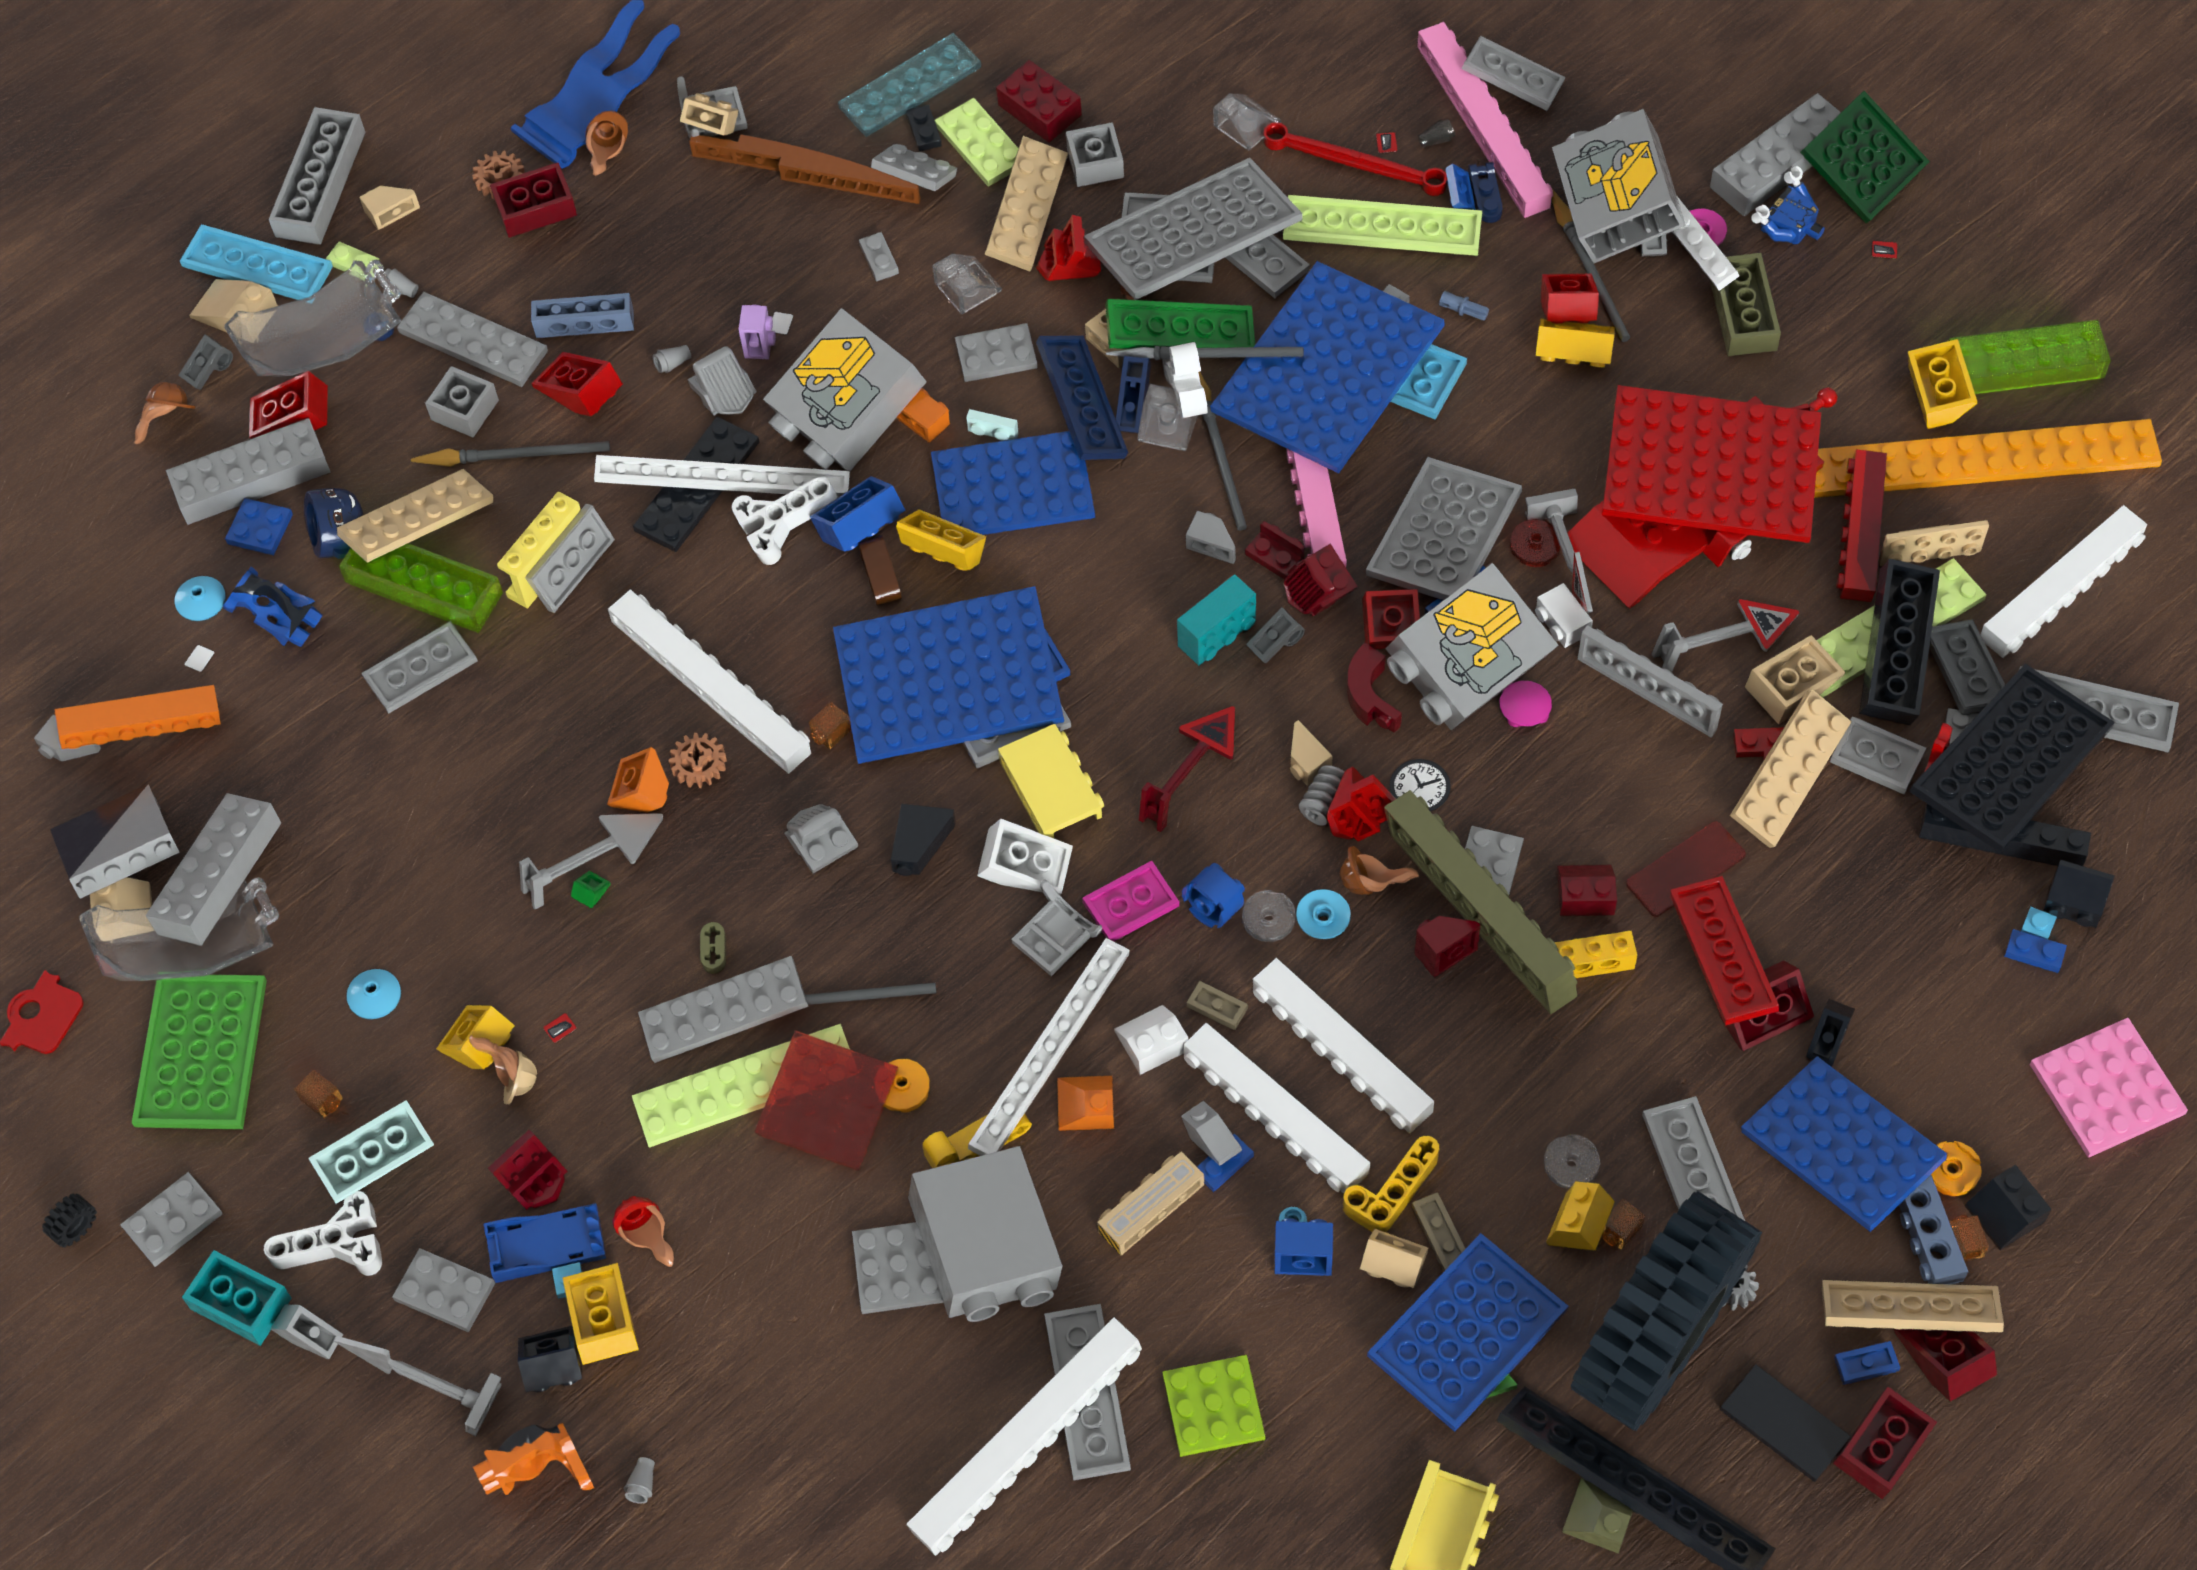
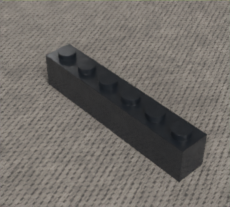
[1919,804,2091,866]

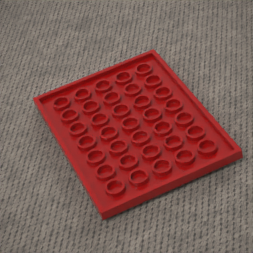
[1602,385,1821,543]

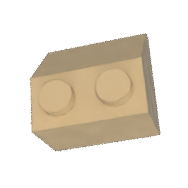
[90,877,154,941]

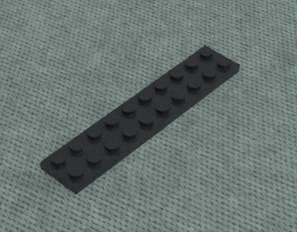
[1497,1386,1776,1570]

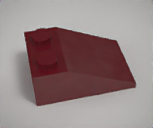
[1894,1329,1997,1401]

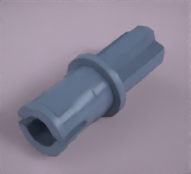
[1439,291,1489,320]

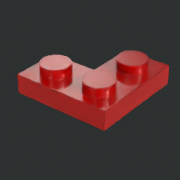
[1733,727,1784,761]

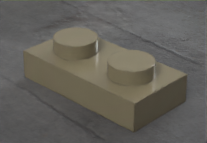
[1187,981,1248,1030]

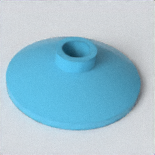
[175,576,226,621]
[1296,889,1351,939]
[347,969,401,1019]

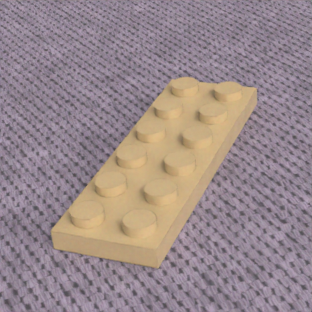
[984,136,1068,271]
[337,469,493,562]
[1730,689,1851,848]
[1822,1280,2004,1332]

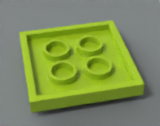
[1162,1355,1265,1457]

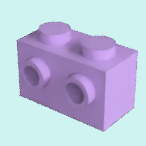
[739,305,776,359]

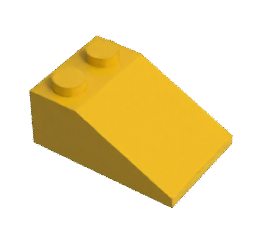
[563,1263,639,1365]

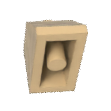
[359,186,420,230]
[1290,720,1332,786]

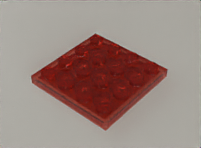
[755,1030,899,1171]

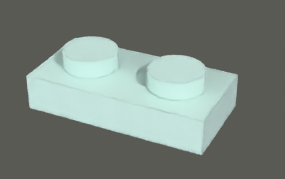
[966,409,1019,441]

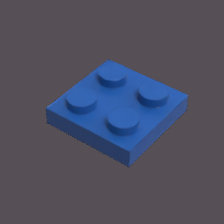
[225,498,293,555]

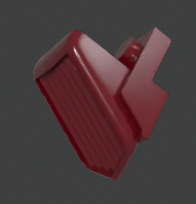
[1284,543,1358,617]
[488,1130,568,1210]

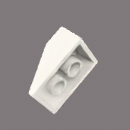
[977,819,1073,895]

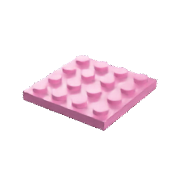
[2030,1018,2188,1158]

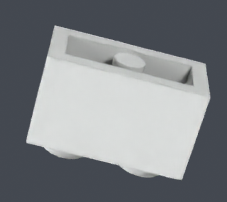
[1535,583,1593,648]

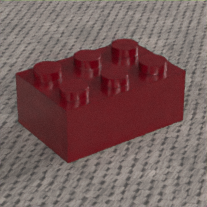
[996,60,1082,143]
[490,162,577,238]
[1833,1387,1937,1499]

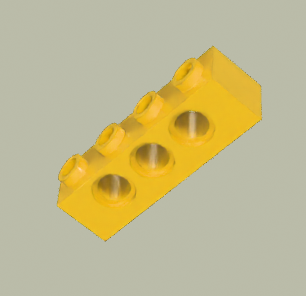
[1555,931,1637,978]

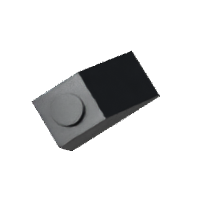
[1806,999,1855,1067]

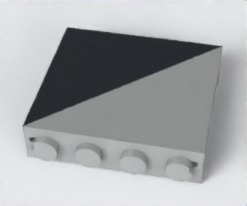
[50,784,180,899]

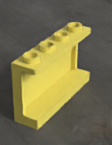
[497,492,581,609]
[998,724,1104,839]
[1390,1460,1499,1570]

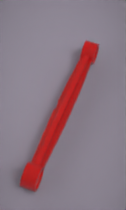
[1264,122,1447,196]

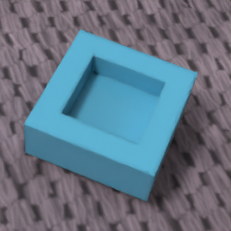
[2021,907,2057,939]
[552,1262,582,1299]

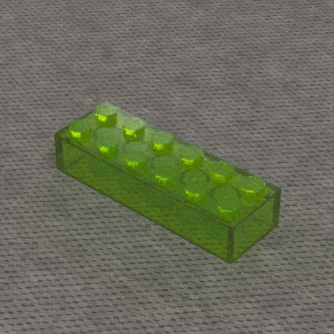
[1949,320,2111,394]
[339,543,503,633]

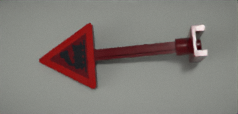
[1139,706,1235,832]

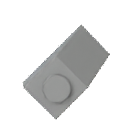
[1186,511,1235,564]
[34,715,101,762]
[1181,1101,1242,1166]
[271,1304,344,1359]

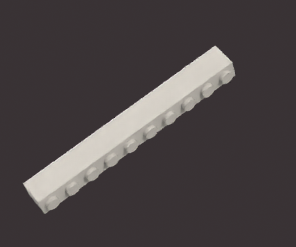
[608,589,811,774]
[907,1318,1142,1556]

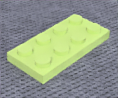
[934,98,1018,187]

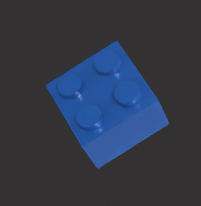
[1275,1218,1333,1276]

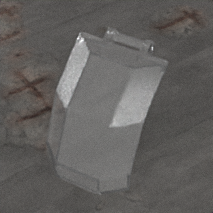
[224,260,401,377]
[79,877,279,981]

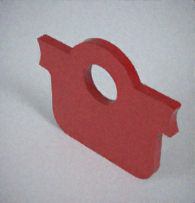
[0,970,84,1054]

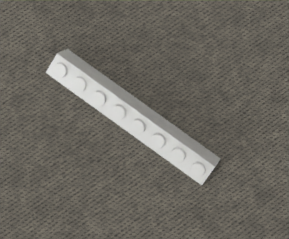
[1980,505,2147,658]
[1253,958,1434,1134]
[1184,1023,1370,1193]

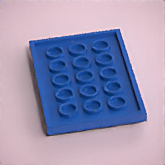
[931,431,1095,535]
[1741,1056,1947,1232]
[1367,1233,1569,1432]

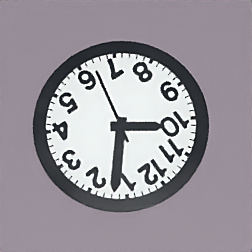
[1390,759,1451,811]

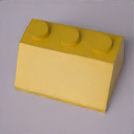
[1536,319,1615,367]
[1908,339,1977,429]
[896,509,986,571]

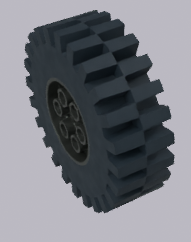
[1570,1191,1762,1431]

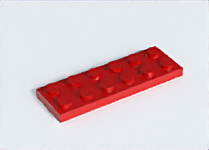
[1670,876,1779,1026]

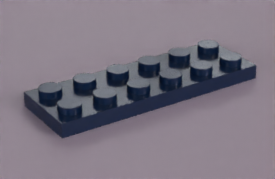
[1036,336,1128,460]

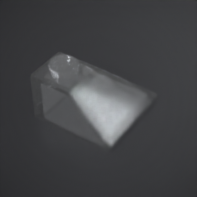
[1213,93,1281,151]

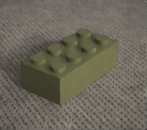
[1710,253,1781,356]

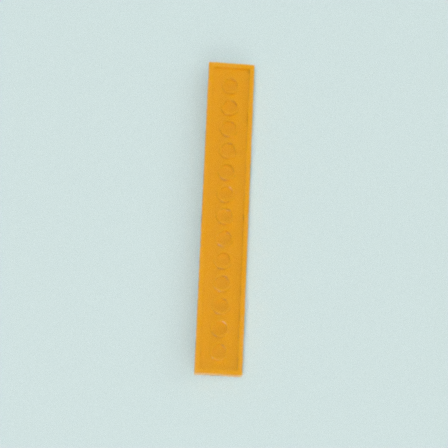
[1814,419,2162,498]

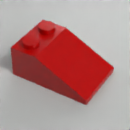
[531,352,623,416]
[249,371,328,439]

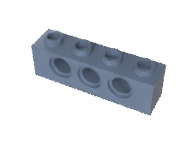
[531,293,634,338]
[1899,1175,1968,1285]

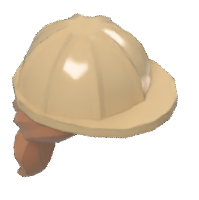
[469,1035,537,1105]

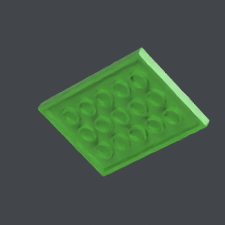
[132,974,267,1129]

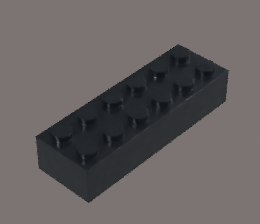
[1859,559,1940,725]

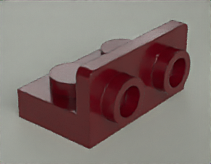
[1245,521,1305,580]

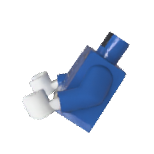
[1751,166,1825,244]

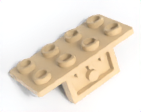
[1879,520,1989,566]

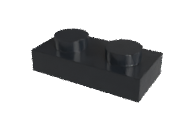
[906,104,942,152]

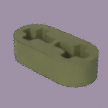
[700,922,726,974]

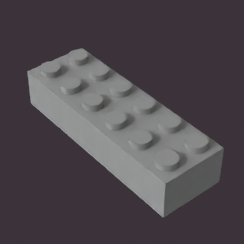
[1710,93,1841,216]
[269,107,366,245]
[166,418,330,525]
[146,793,281,946]

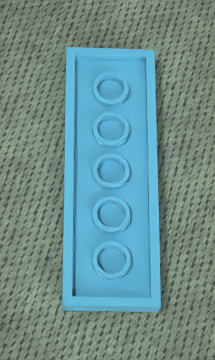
[180,224,333,304]

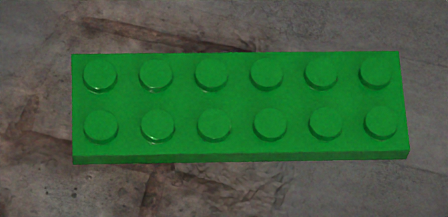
[1106,299,1255,349]

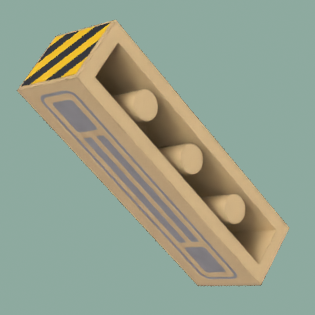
[1097,1151,1204,1256]

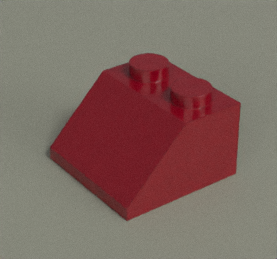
[1557,865,1617,916]
[1414,916,1480,978]

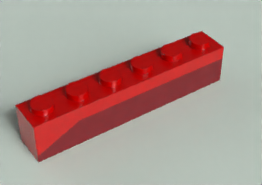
[1836,449,1887,602]

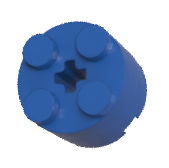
[1182,863,1245,928]

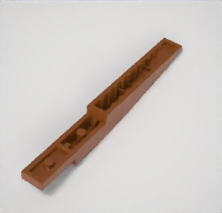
[689,134,920,204]

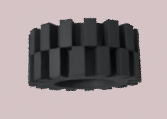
[42,1193,97,1248]

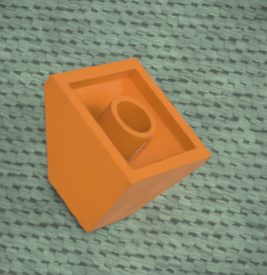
[607,747,669,813]
[1057,1076,1114,1131]

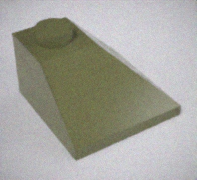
[1562,1478,1633,1554]

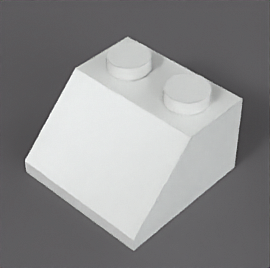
[1114,1005,1188,1075]

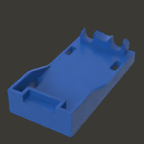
[484,1203,606,1283]

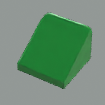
[571,870,611,908]

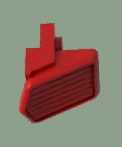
[1036,215,1101,281]
[1327,767,1396,842]

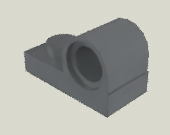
[178,335,233,390]
[1246,607,1305,663]

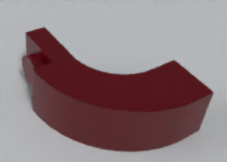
[1347,643,1402,733]

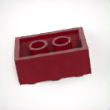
[1716,960,1814,1051]

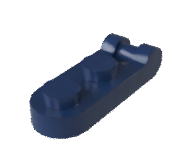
[1468,162,1502,223]

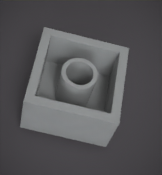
[1066,122,1124,187]
[425,366,499,437]

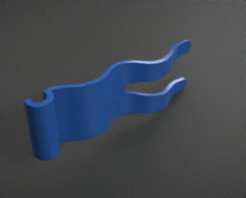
[511,0,680,168]

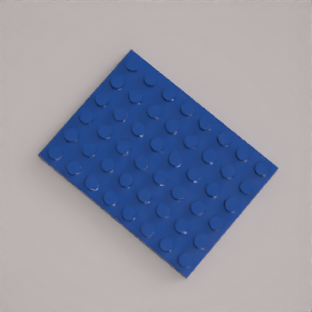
[1210,261,1445,473]
[833,586,1064,764]

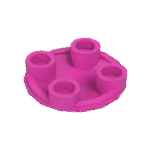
[1500,681,1552,727]

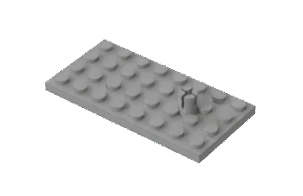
[1084,158,1302,300]

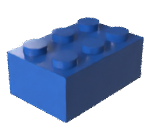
[810,476,906,552]

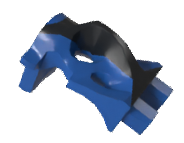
[223,567,323,647]

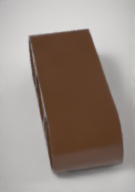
[858,536,902,605]

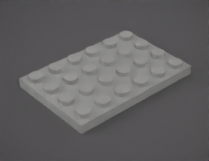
[1366,457,1522,600]

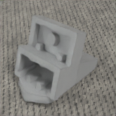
[687,346,756,415]
[785,804,858,874]

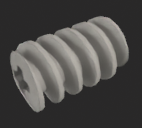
[1299,765,1345,826]

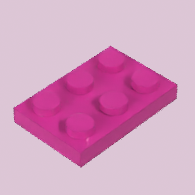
[1082,861,1179,942]

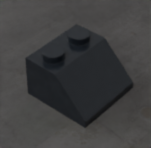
[2043,860,2115,928]
[1965,1164,2051,1250]
[518,1326,582,1392]

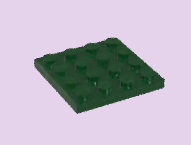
[1800,91,1930,223]

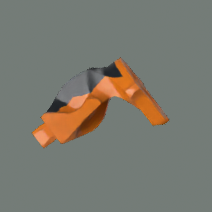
[473,1423,594,1495]

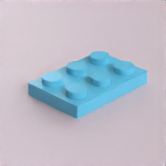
[1390,344,1467,419]

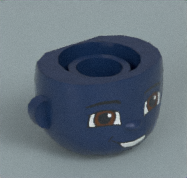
[304,488,364,559]

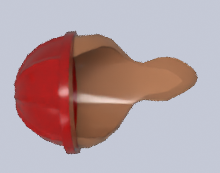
[613,1196,674,1267]

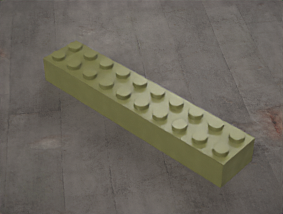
[1384,790,1578,1014]

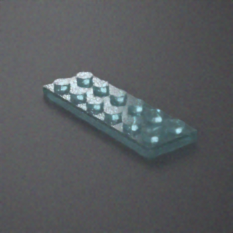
[838,33,982,137]

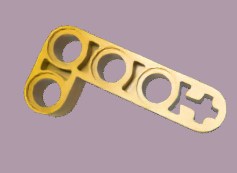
[922,1113,1032,1168]
[1343,1136,1439,1232]

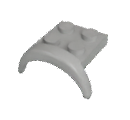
[677,76,748,138]
[1011,879,1102,976]

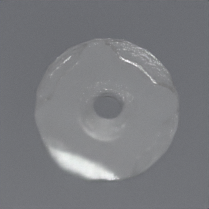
[1242,890,1296,942]
[1544,1134,1601,1189]

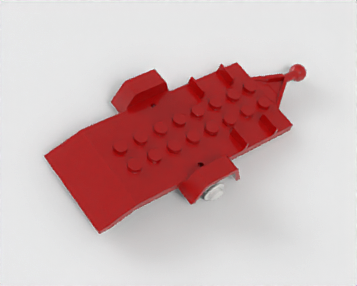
[1568,388,1837,609]

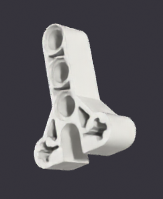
[1163,342,1208,418]
[732,477,837,565]
[264,1191,382,1276]

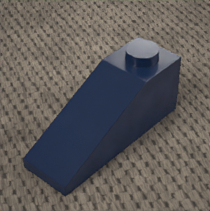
[1116,356,1152,434]

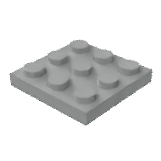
[852,1222,943,1314]

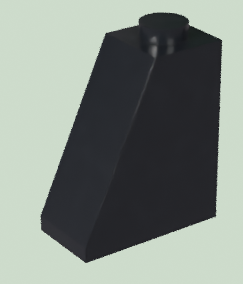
[891,804,956,876]

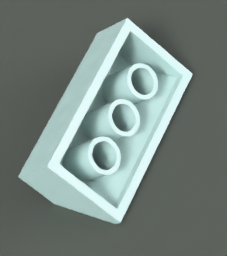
[309,1100,434,1204]

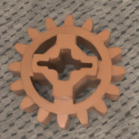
[472,151,525,199]
[669,733,727,788]

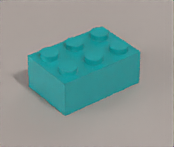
[1177,574,1256,666]
[182,1250,292,1346]

